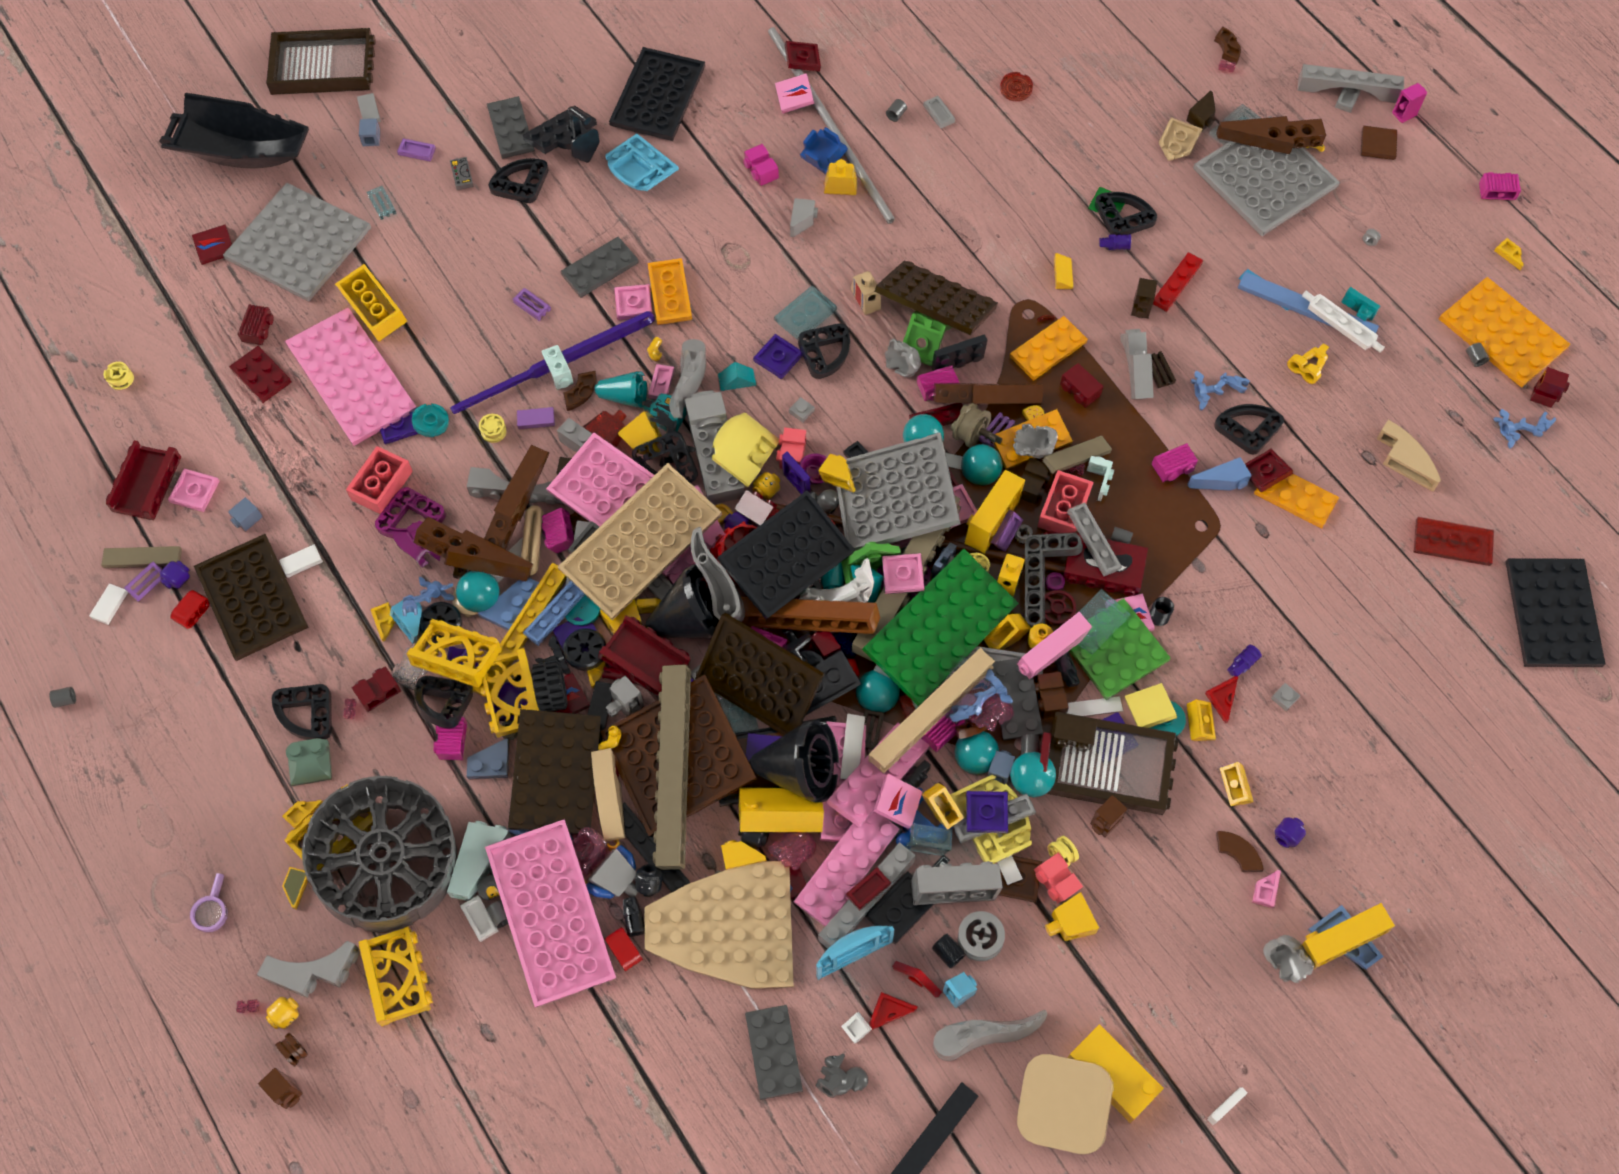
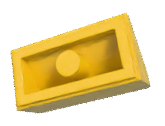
[1054,253,1073,289]
[1187,699,1216,741]
[1220,762,1254,806]

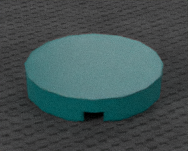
[412,403,449,437]

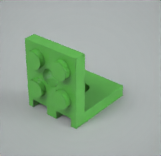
[903,311,952,366]
[841,542,901,603]

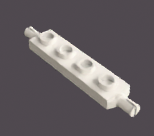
[1302,290,1385,353]

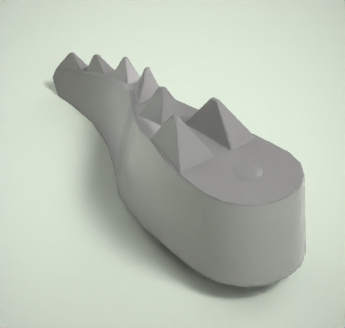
[669,339,706,418]
[691,527,745,622]
[933,1010,1047,1061]

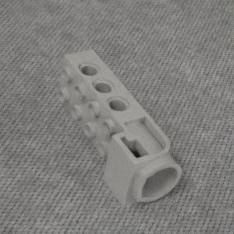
[685,390,745,504]

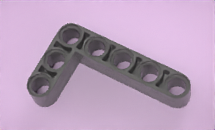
[1025,533,1083,628]

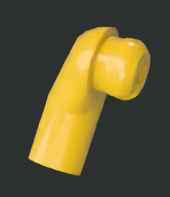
[647,337,662,361]
[598,726,622,750]

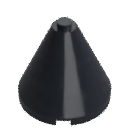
[645,564,719,638]
[749,719,839,802]

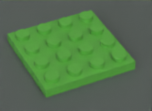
[1069,598,1171,700]

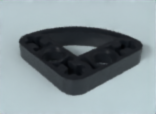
[488,158,549,203]
[1095,192,1157,235]
[798,323,850,379]
[1214,404,1284,455]
[632,431,698,483]
[414,676,473,729]
[272,684,332,740]

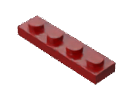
[1153,252,1203,312]

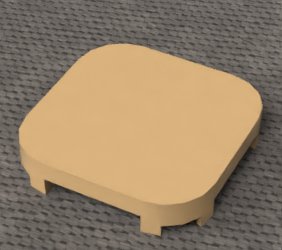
[1017,1054,1114,1154]

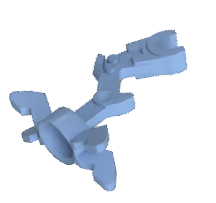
[1191,371,1250,411]
[1493,409,1556,449]
[402,577,454,616]
[950,669,1013,722]

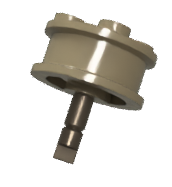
[951,403,1002,448]

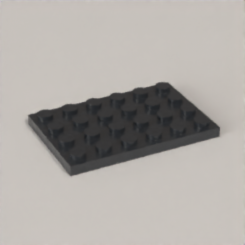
[609,47,705,141]
[717,491,856,620]
[1505,558,1606,667]

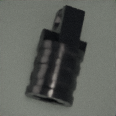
[1054,652,1080,687]
[902,760,931,788]
[623,896,645,937]

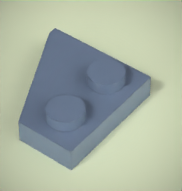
[931,543,957,580]
[467,739,509,779]

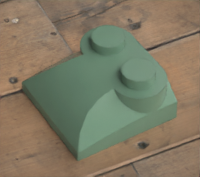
[286,738,332,786]

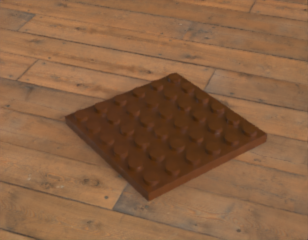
[600,675,758,836]

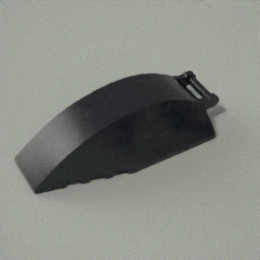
[159,93,309,168]

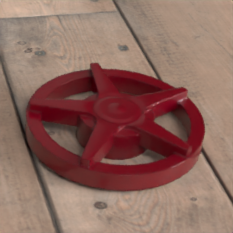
[1045,590,1076,625]

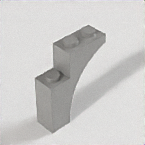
[1120,329,1154,399]
[257,941,359,998]

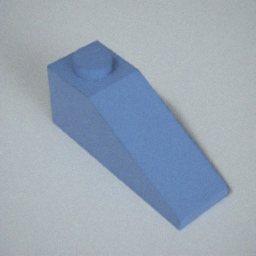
[1188,457,1251,491]

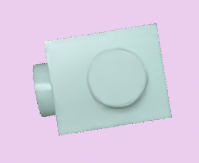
[541,345,574,390]
[1087,456,1114,501]

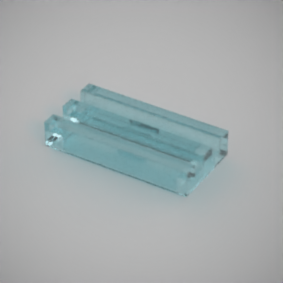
[367,186,397,220]

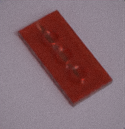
[1414,517,1494,566]

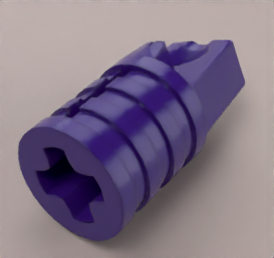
[1099,234,1131,250]
[1227,644,1262,676]

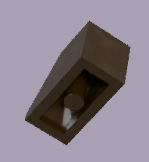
[1186,91,1216,131]

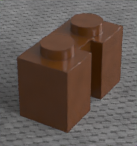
[1034,672,1069,718]
[1090,795,1128,838]
[258,1068,303,1109]

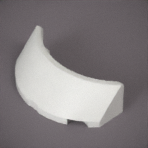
[799,558,874,603]

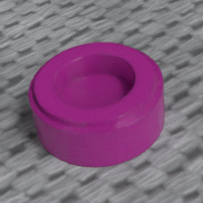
[1045,572,1065,591]

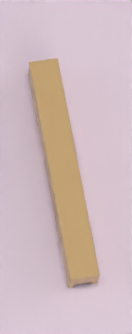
[868,648,995,774]

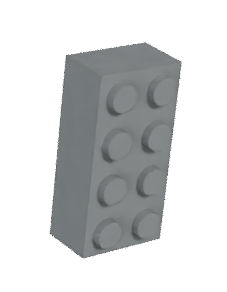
[911,861,1003,905]

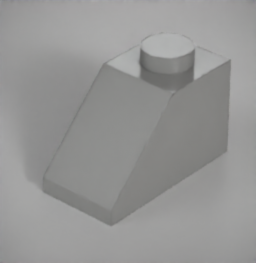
[790,198,818,237]

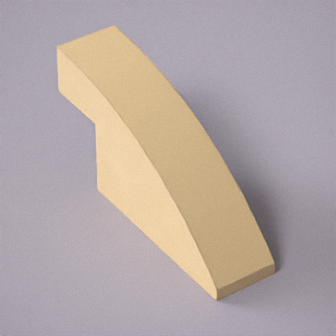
[1377,419,1441,491]
[591,748,625,842]

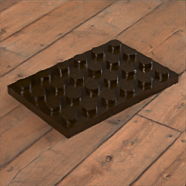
[874,260,998,336]
[194,534,309,661]
[695,612,824,735]
[508,709,601,836]

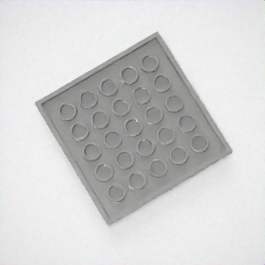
[1193,116,1340,236]
[223,183,371,302]
[837,433,961,554]

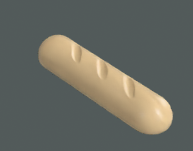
[521,505,543,576]

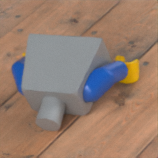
[584,840,638,899]

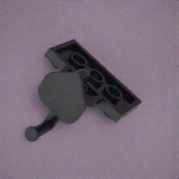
[523,105,600,163]
[782,629,861,715]

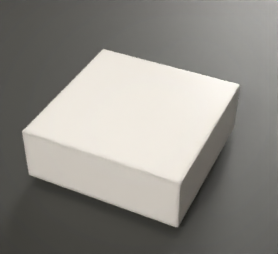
[841,1012,872,1044]

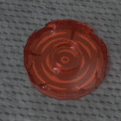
[1000,72,1033,102]

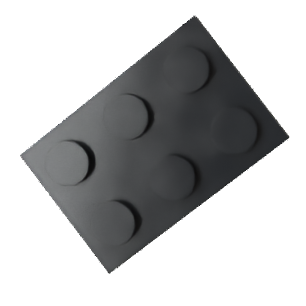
[931,334,988,371]

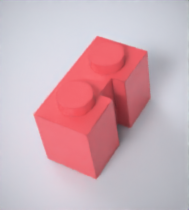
[776,427,807,469]
[1034,852,1083,904]

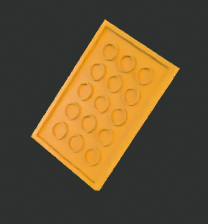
[1439,277,1571,388]

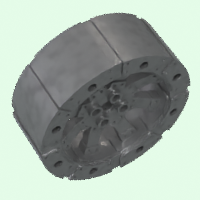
[302,776,457,932]

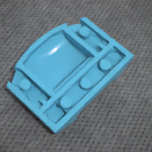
[605,134,679,191]
[816,926,894,980]

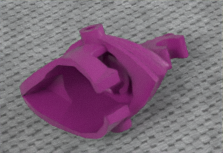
[393,520,441,568]

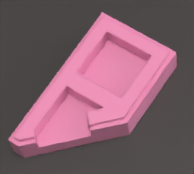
[1252,870,1281,908]

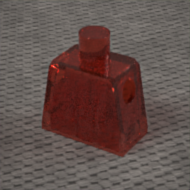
[583,410,627,448]

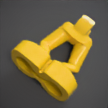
[1287,343,1329,384]

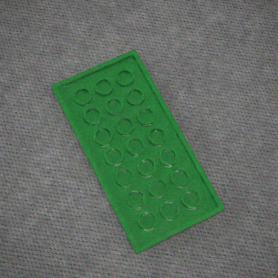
[862,549,1019,706]

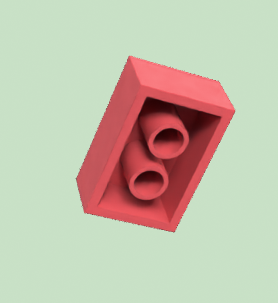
[346,446,413,514]
[1037,470,1094,534]

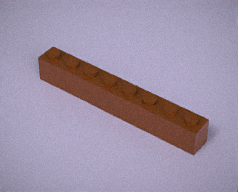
[740,596,881,634]

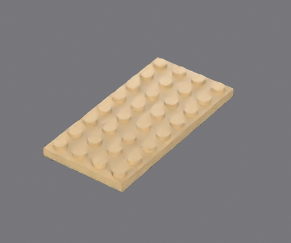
[558,463,722,620]

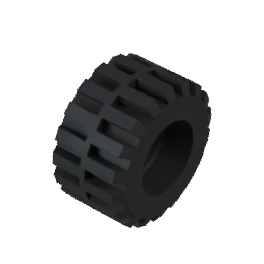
[532,660,568,712]

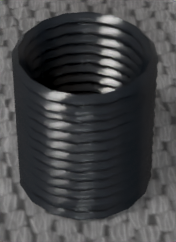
[1149,597,1174,626]
[932,933,966,969]

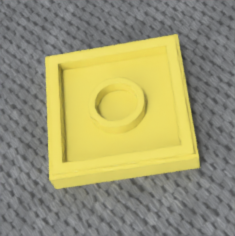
[1125,683,1177,728]

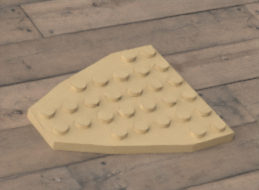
[645,861,794,989]

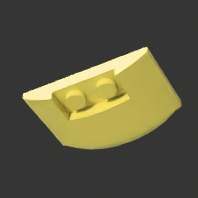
[712,413,779,487]
[950,775,1032,864]

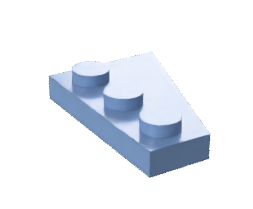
[478,578,539,631]
[1308,905,1384,970]

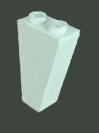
[447,821,511,901]

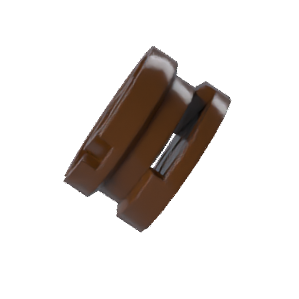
[275,1032,308,1067]

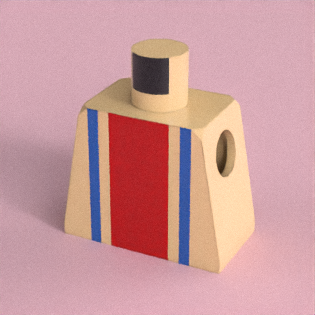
[851,271,881,315]

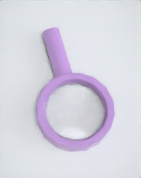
[190,873,228,932]

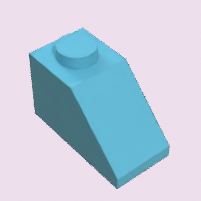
[390,600,422,644]
[943,972,977,1008]

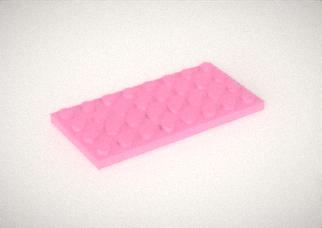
[285,308,417,446]
[546,433,691,577]
[485,819,616,1008]

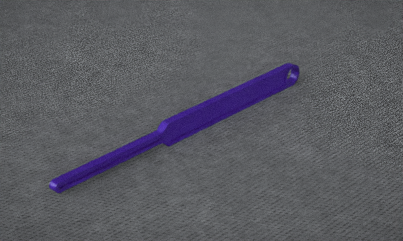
[450,311,655,414]

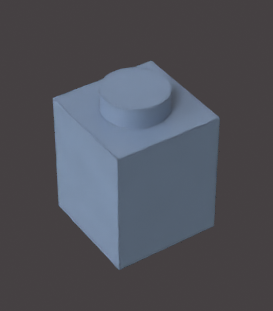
[359,118,380,146]
[228,497,263,532]
[988,750,1015,784]

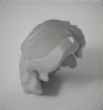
[884,339,921,377]
[1013,424,1058,459]
[1263,935,1314,983]

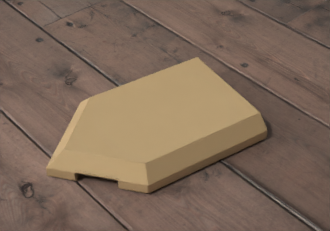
[1159,117,1202,161]

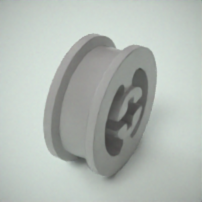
[958,911,1005,961]

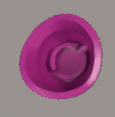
[800,453,827,485]

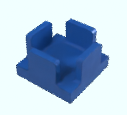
[800,127,848,174]

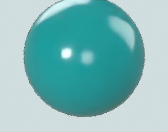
[903,414,944,442]
[961,444,1003,486]
[456,571,500,612]
[856,670,900,713]
[954,731,999,775]
[1010,752,1056,798]

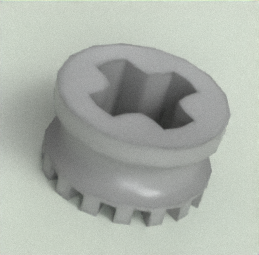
[1362,228,1381,246]
[1015,524,1033,544]

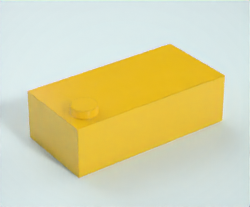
[335,264,408,342]
[965,470,1025,554]
[739,788,824,832]
[1302,903,1395,970]
[1067,1024,1164,1123]

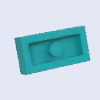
[1341,287,1381,321]

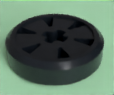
[419,602,462,643]
[563,628,606,671]

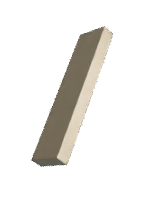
[1043,436,1112,474]
[101,546,182,568]

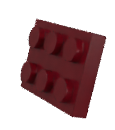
[229,346,292,403]

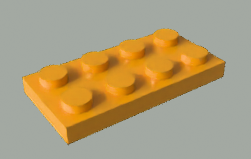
[647,258,692,325]
[1010,316,1088,381]
[992,409,1073,470]
[1254,474,1340,529]

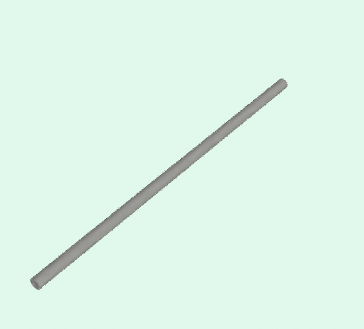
[768,27,895,224]

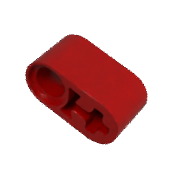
[170,590,210,629]
[604,927,643,972]

